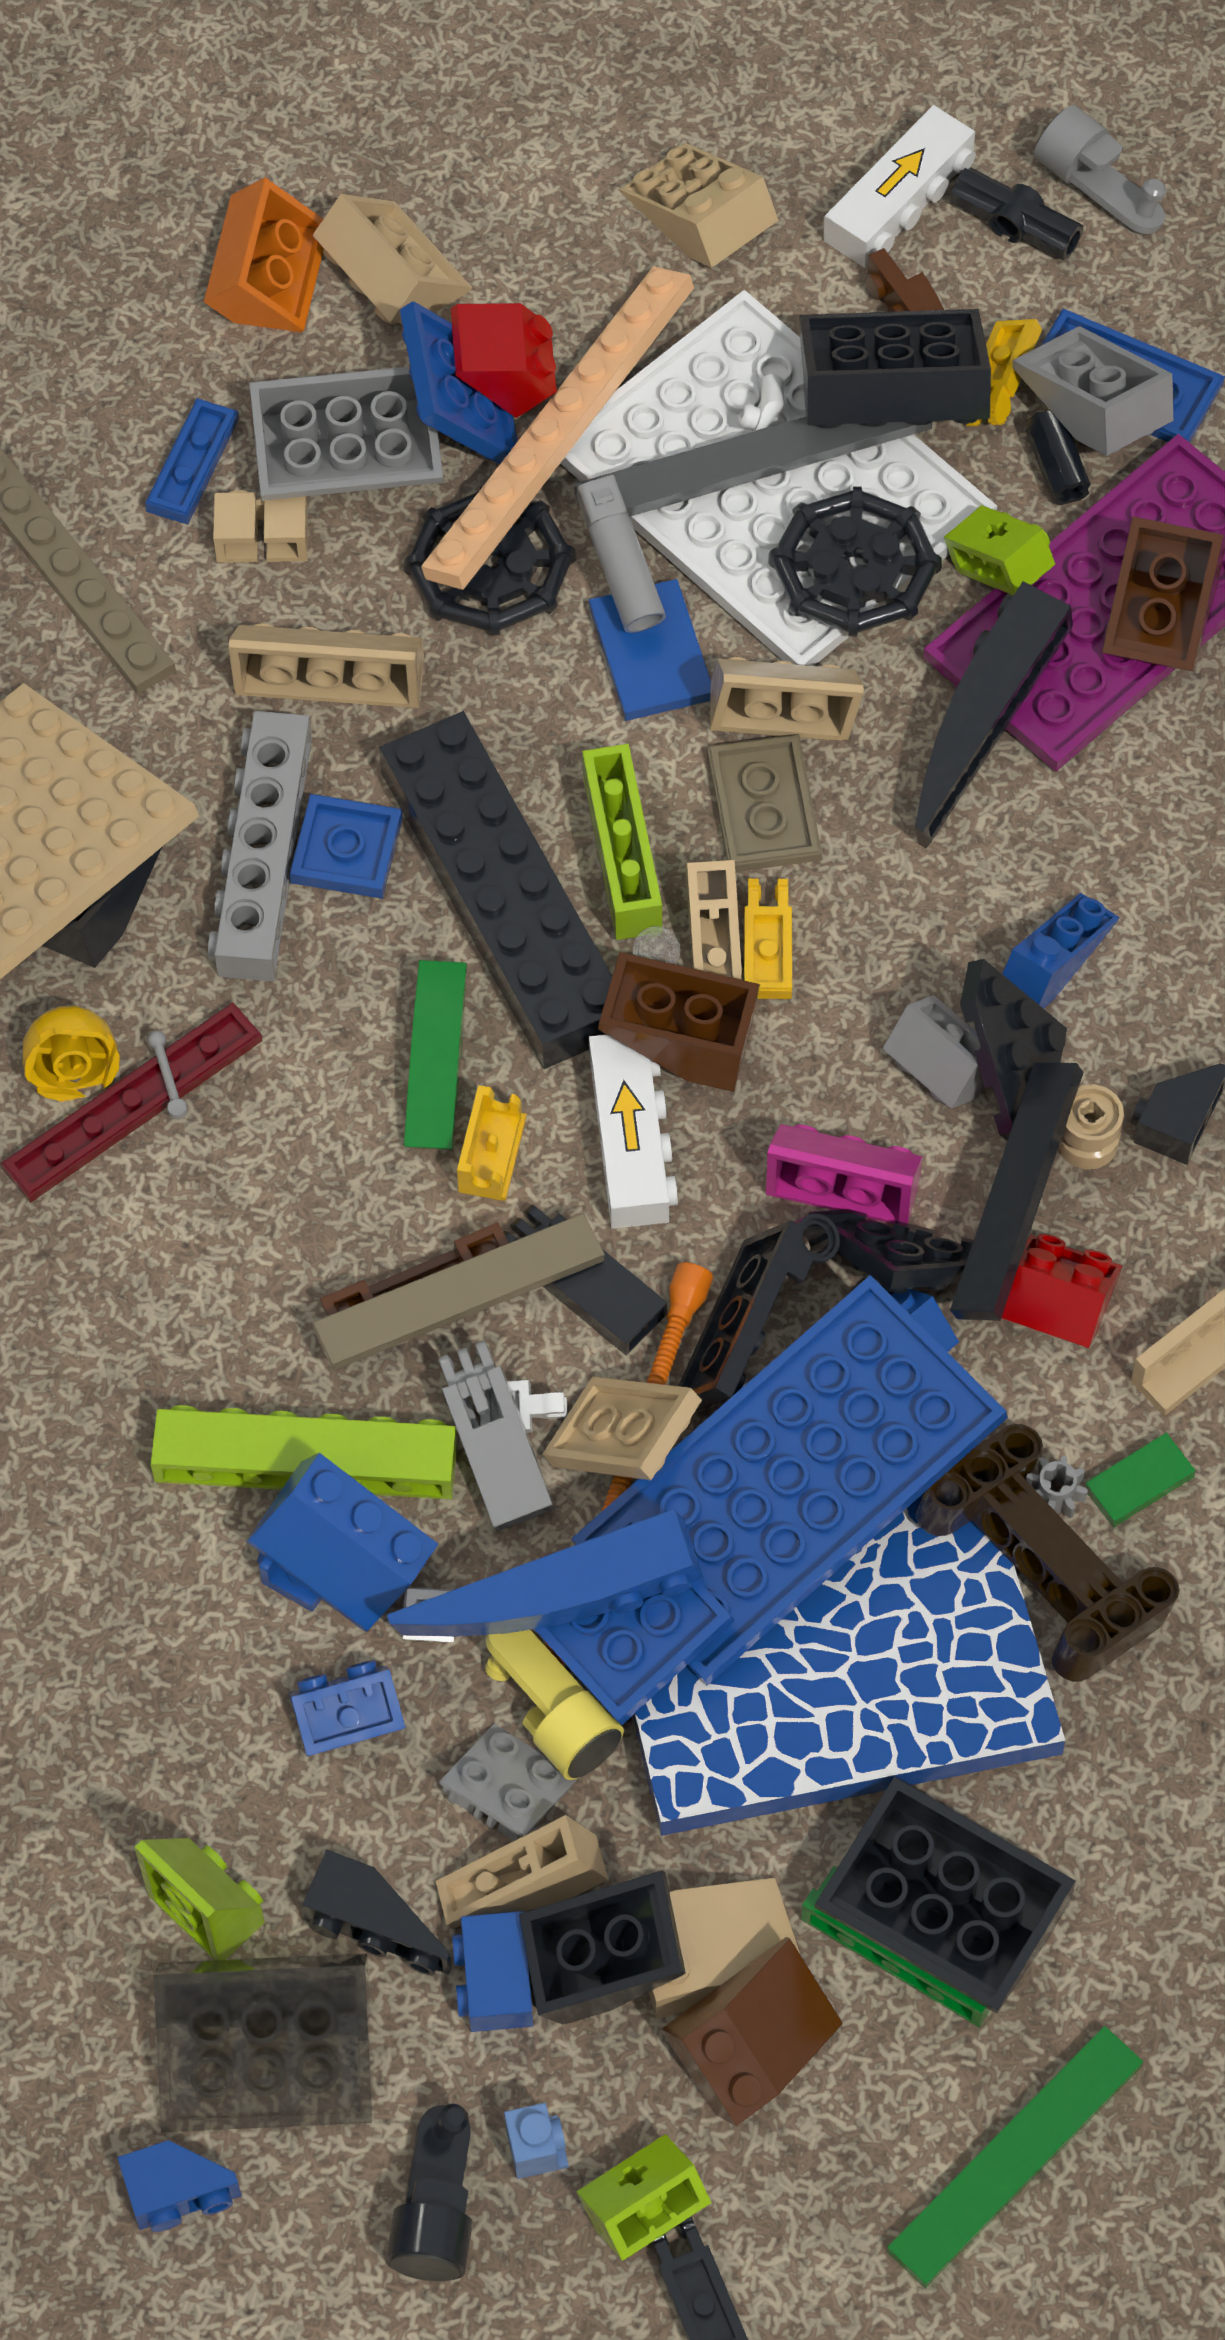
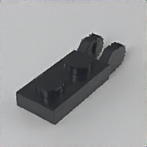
[651,2216,748,2340]

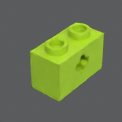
[943,505,1056,594]
[576,2134,712,2261]

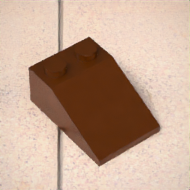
[1102,516,1225,672]
[598,952,760,1092]
[661,1937,843,2126]

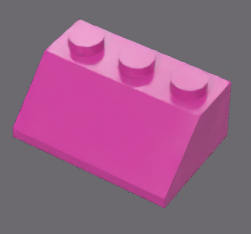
[766,1124,923,1224]

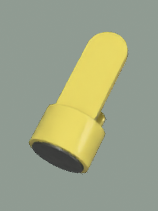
[485,1630,624,1780]

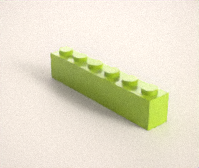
[151,1405,457,1499]

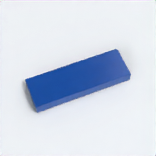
[145,398,239,525]

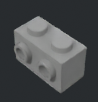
[882,995,984,1109]

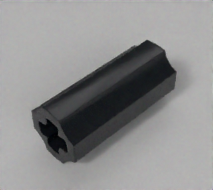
[1025,410,1091,505]

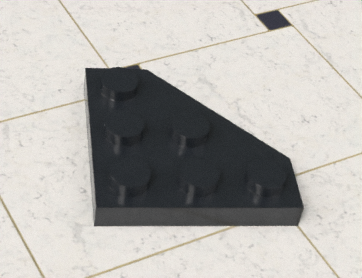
[960,959,1067,1141]
[808,1209,974,1293]

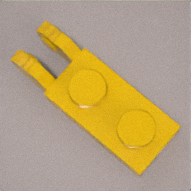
[966,319,1042,426]
[744,878,792,999]

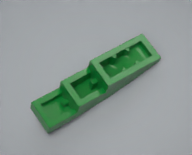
[404,960,467,1150]

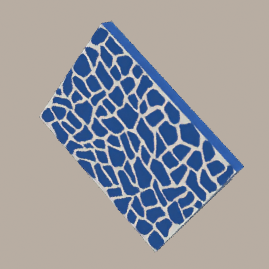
[633,1493,1065,1836]

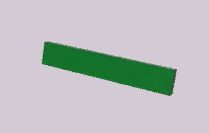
[886,2026,1144,2289]

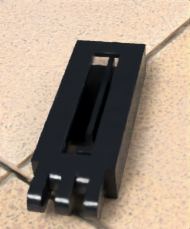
[503,1205,667,1356]

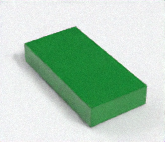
[1085,1432,1196,1528]

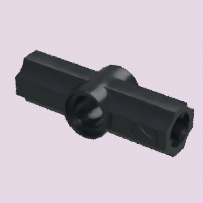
[950,167,1084,260]

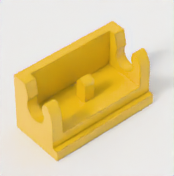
[457,1085,527,1201]

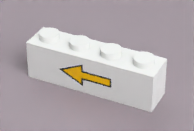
[824,105,976,268]
[589,1035,678,1229]

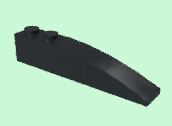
[915,581,1073,849]

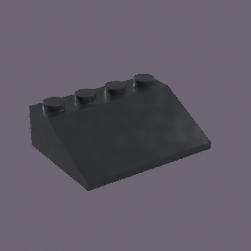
[799,309,991,429]
[815,1777,1076,2014]

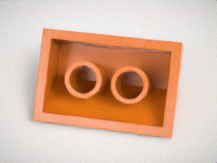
[204,177,324,332]

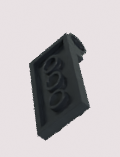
[678,1214,840,1411]

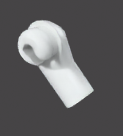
[738,374,784,432]

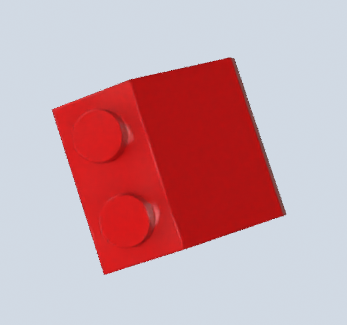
[451,303,557,418]

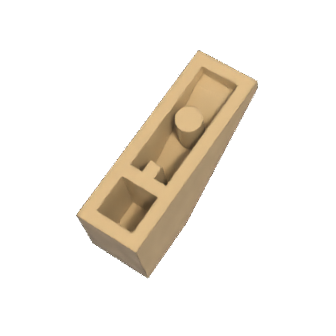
[685,860,742,980]
[436,1815,608,1929]

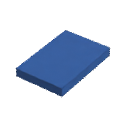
[589,579,711,721]

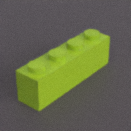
[582,743,662,940]

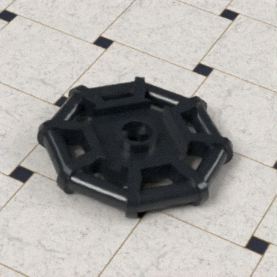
[404,486,576,636]
[768,486,942,637]

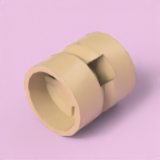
[1058,1084,1124,1170]

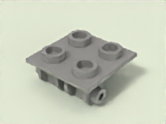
[439,1723,578,1842]

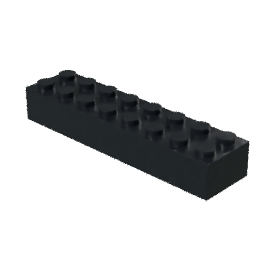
[379,711,612,1069]

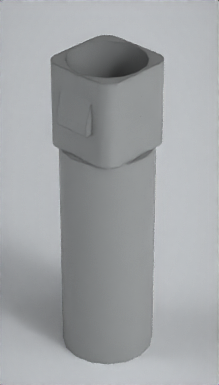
[576,475,666,633]

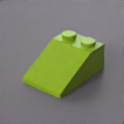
[134,1838,265,1965]

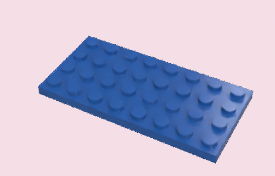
[571,1275,1008,1686]

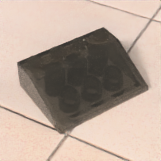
[153,1953,373,2132]

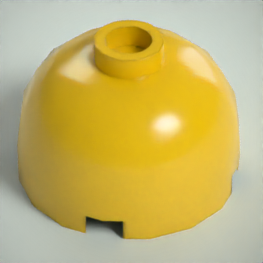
[22,1005,120,1102]

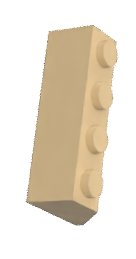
[228,624,424,708]

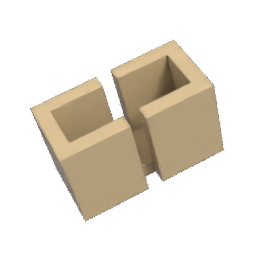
[213,490,308,562]

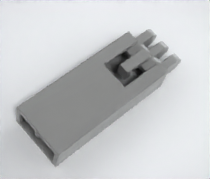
[439,1340,556,1531]

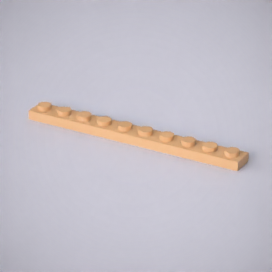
[421,266,694,590]

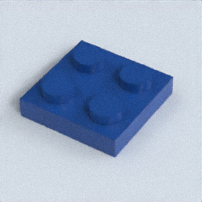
[290,794,403,899]

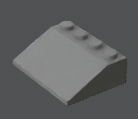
[249,366,443,501]

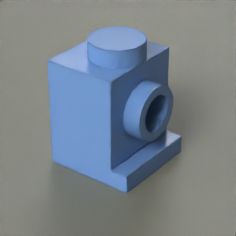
[504,2103,569,2179]

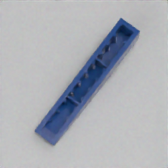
[387,1509,703,1637]

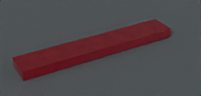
[1,1002,263,1203]

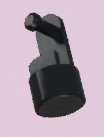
[385,2104,473,2281]

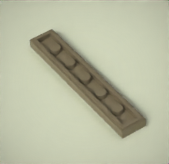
[313,1213,605,1371]

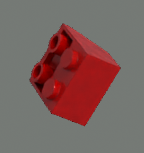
[1002,1234,1123,1348]

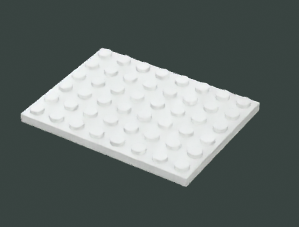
[560,290,997,666]

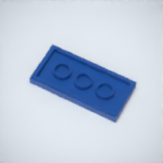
[1023,309,1225,443]

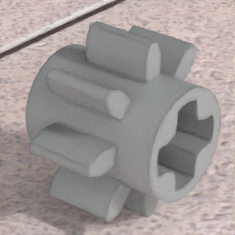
[1026,1455,1088,1518]

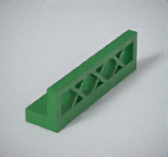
[801,1866,990,2028]

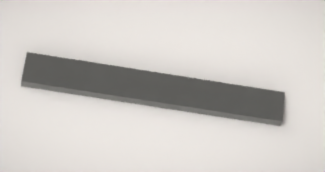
[574,417,932,517]

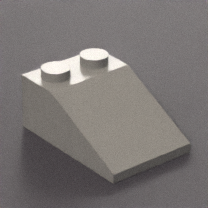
[1013,326,1174,456]

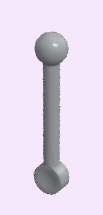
[147,1030,187,1120]

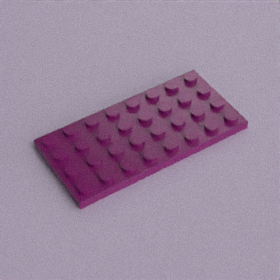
[923,434,1225,772]

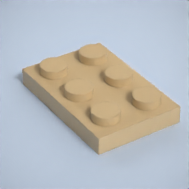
[542,1377,702,1480]

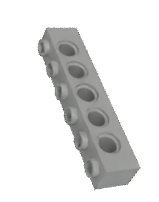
[208,711,312,982]

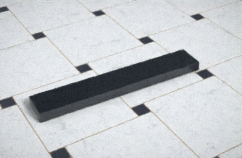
[950,1063,1084,1321]

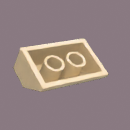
[312,194,472,325]
[710,657,864,740]

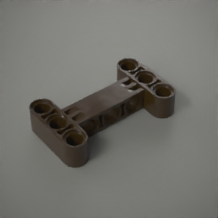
[916,1424,1180,1682]

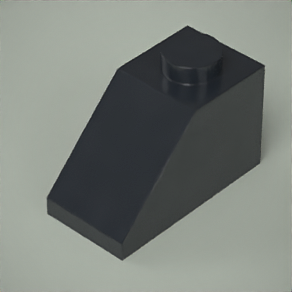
[1130,1063,1225,1165]

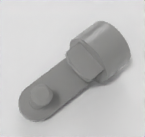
[1034,105,1166,234]

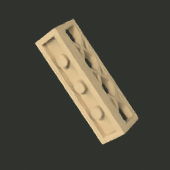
[1131,1289,1225,1416]

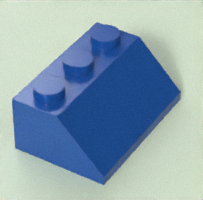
[246,1452,438,1632]

